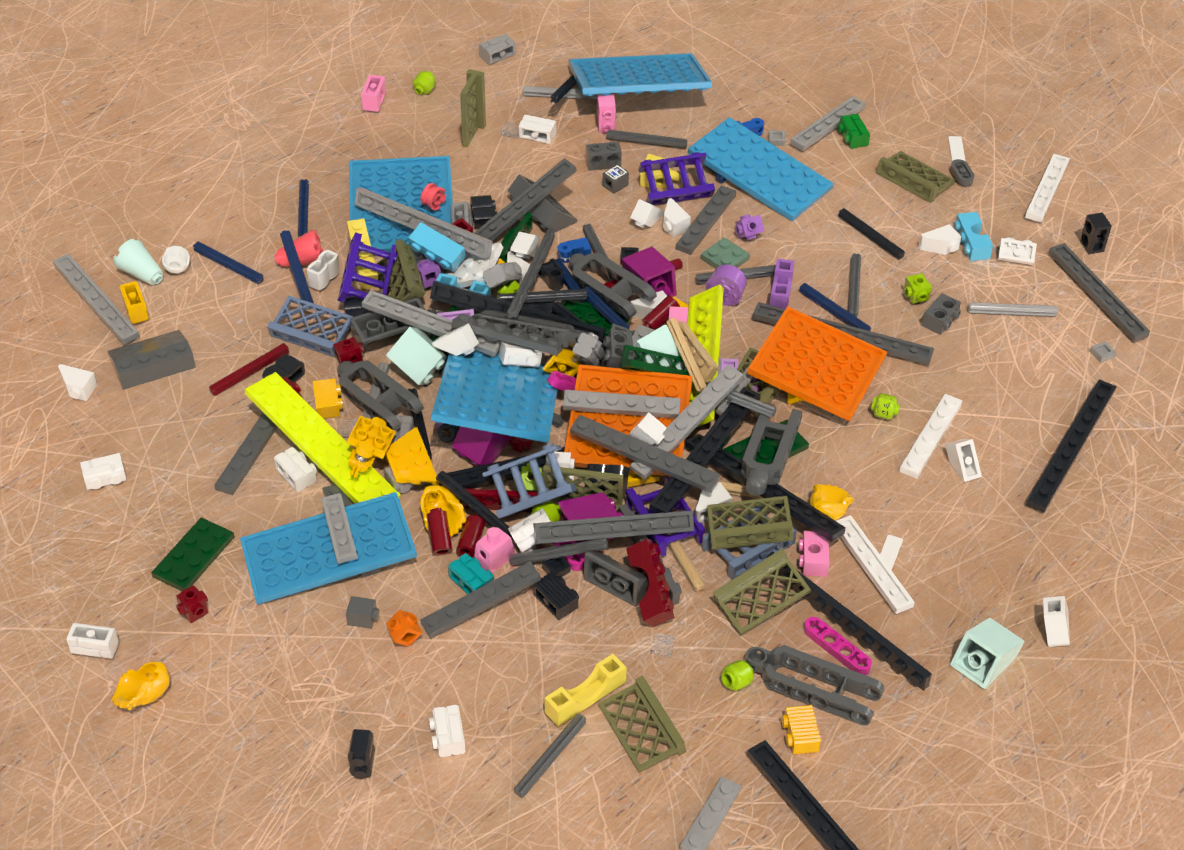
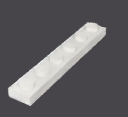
[1025,154,1070,223]
[899,394,963,479]
[836,515,915,614]

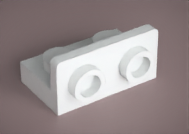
[998,237,1037,265]

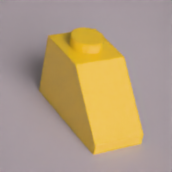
[542,348,580,377]

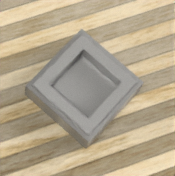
[768,130,786,146]
[1089,341,1116,363]

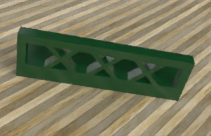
[498,212,533,263]
[621,345,690,376]

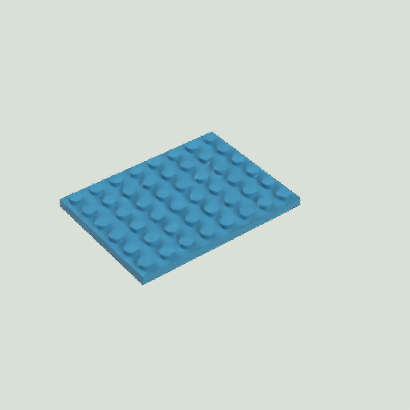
[569,53,712,96]
[349,156,453,252]
[430,350,557,443]

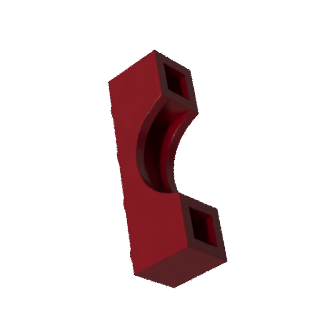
[626,539,675,627]

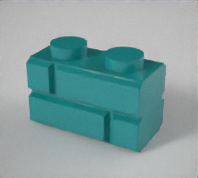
[448,553,494,594]

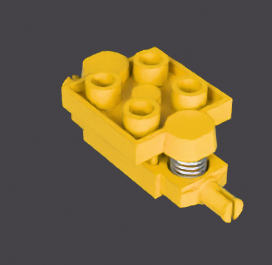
[347,415,396,477]

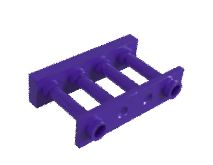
[638,152,715,205]
[337,232,397,302]
[625,476,705,556]

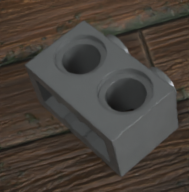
[586,142,622,171]
[922,293,961,335]
[603,329,634,369]

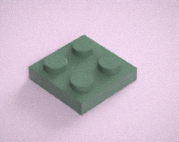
[700,238,750,269]

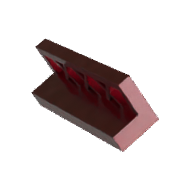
[460,488,538,512]

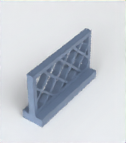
[267,296,353,358]

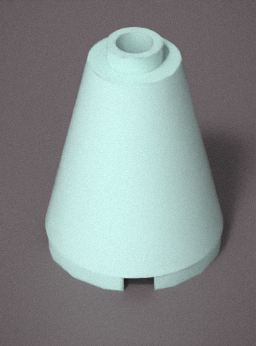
[113,239,163,285]

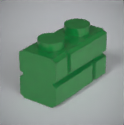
[837,113,870,149]

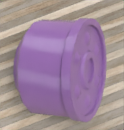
[706,264,747,306]

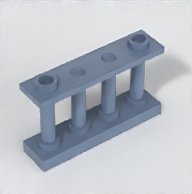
[482,443,577,519]
[702,506,797,580]

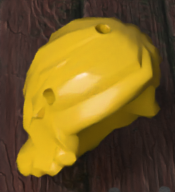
[810,483,855,521]
[420,485,466,538]
[111,661,170,710]

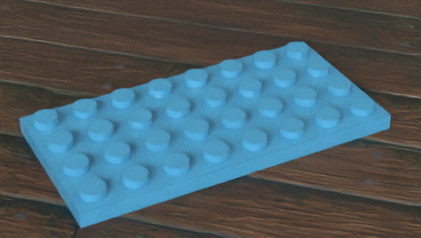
[687,117,834,221]
[240,492,418,605]

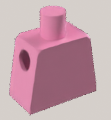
[474,527,515,573]

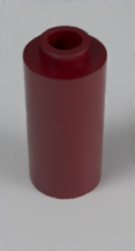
[642,295,680,330]
[427,508,453,555]
[456,515,485,558]

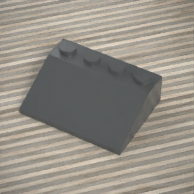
[107,330,196,390]

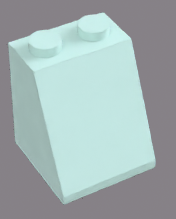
[633,324,684,370]
[386,327,447,385]
[950,618,1025,689]

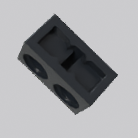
[1080,212,1112,255]

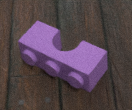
[770,259,795,309]

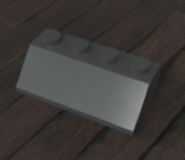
[507,174,578,232]
[350,297,426,345]

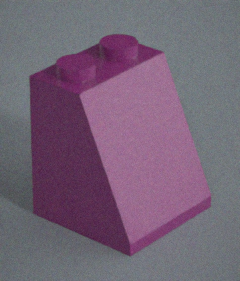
[622,246,677,298]
[452,427,512,466]
[558,492,623,543]

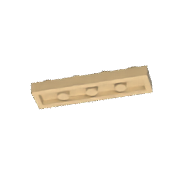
[673,321,719,382]

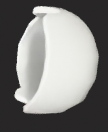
[162,246,190,274]

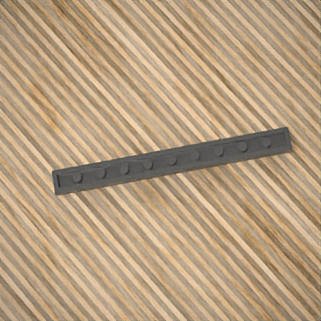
[752,302,934,365]

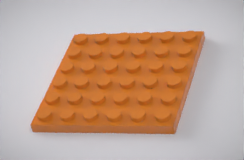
[747,306,887,421]
[564,364,693,477]

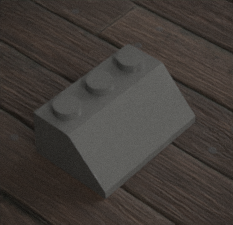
[584,551,649,607]

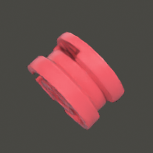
[420,183,446,211]

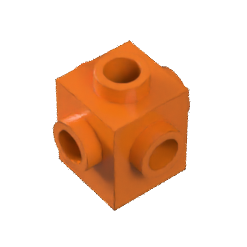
[386,610,422,646]

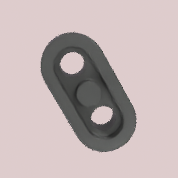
[950,159,974,186]

